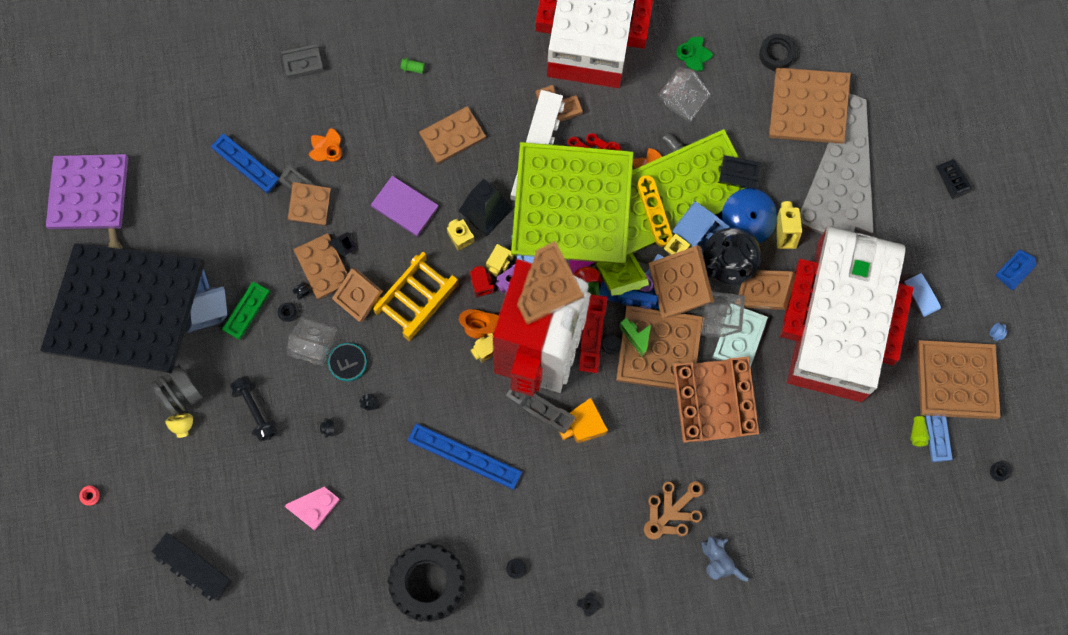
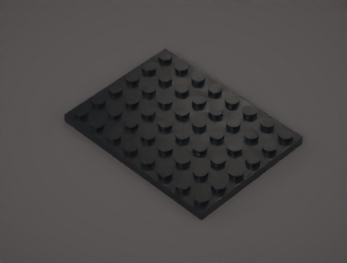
[40,243,205,373]

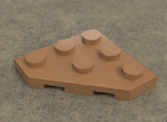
[518,241,584,325]

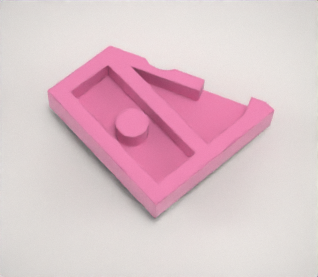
[285,487,340,531]

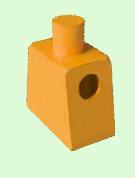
[559,398,608,443]

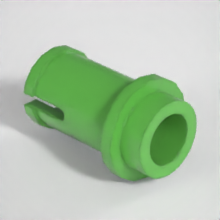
[400,57,425,74]

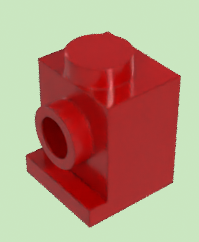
[470,266,494,297]

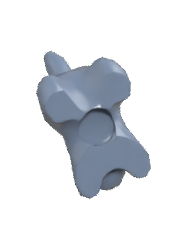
[702,537,749,582]

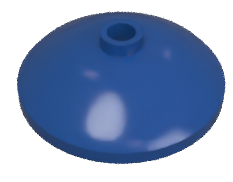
[722,188,778,243]

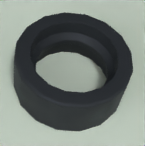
[759,34,795,71]

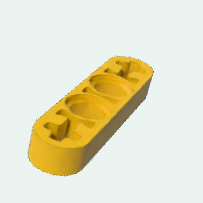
[637,175,672,247]

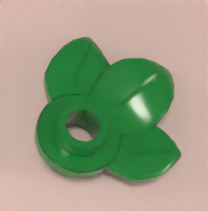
[676,37,713,71]

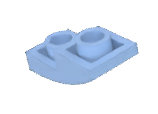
[904,273,941,317]

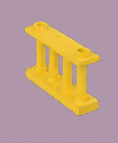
[373,252,459,342]

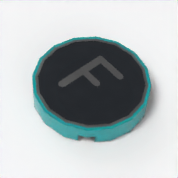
[328,343,367,382]

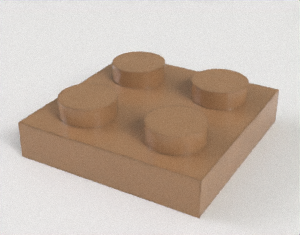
[287,182,331,226]
[332,268,383,322]

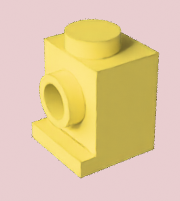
[447,219,475,251]
[664,234,691,255]
[486,244,514,276]
[470,333,493,363]

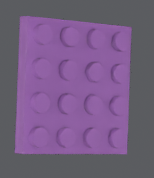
[46,154,128,229]

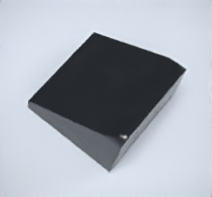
[328,232,356,256]

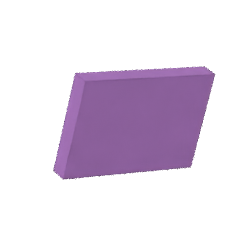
[371,176,439,237]

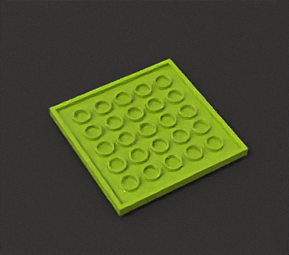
[511,142,633,264]

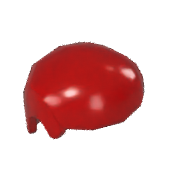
[574,266,602,283]

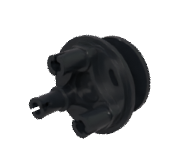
[704,228,761,284]

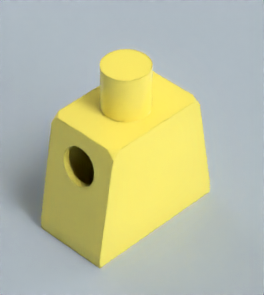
[776,201,802,249]

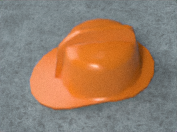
[459,309,499,339]

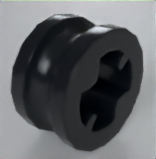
[292,282,312,300]

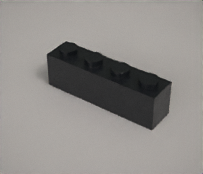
[151,532,233,601]

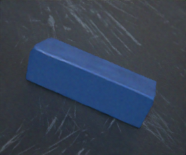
[996,249,1036,290]

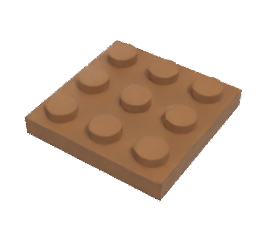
[648,246,714,318]

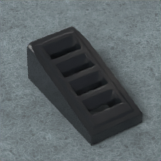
[936,159,972,199]

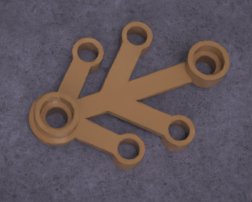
[644,481,704,540]

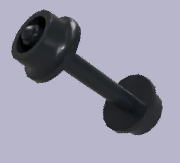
[230,376,277,442]

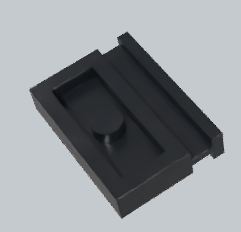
[718,155,761,190]

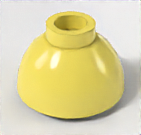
[165,413,193,438]

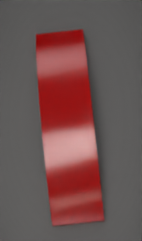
[578,294,607,373]

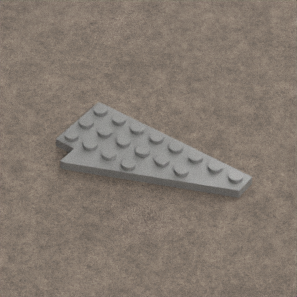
[800,93,873,235]

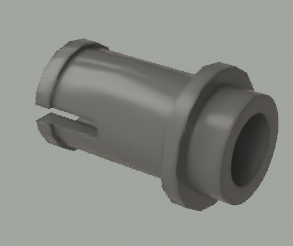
[661,132,684,152]

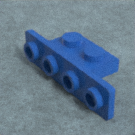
[600,280,659,309]

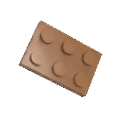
[419,106,486,165]
[293,233,348,300]
[735,270,796,310]

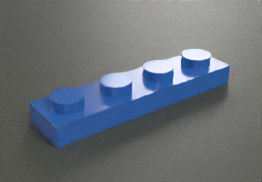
[211,133,279,194]

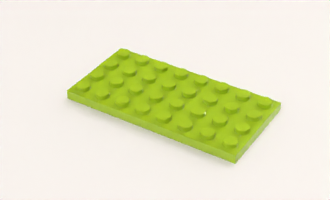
[626,129,746,255]

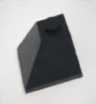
[459,178,512,236]

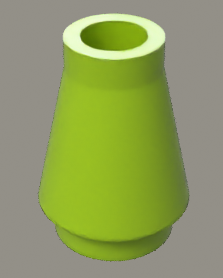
[910,416,930,447]

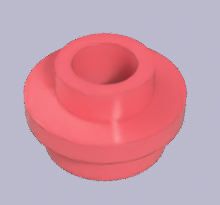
[79,486,100,506]

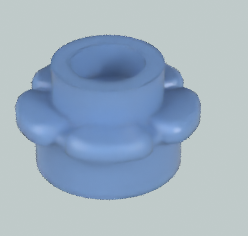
[989,323,1007,341]

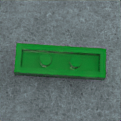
[222,282,270,341]

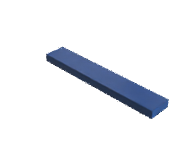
[407,423,522,490]

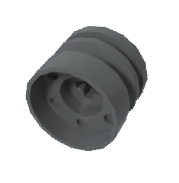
[151,364,203,417]

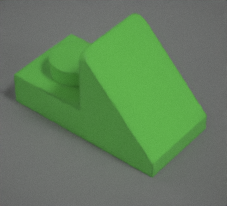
[619,318,651,357]

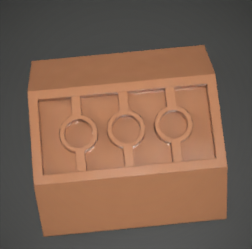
[673,357,759,443]

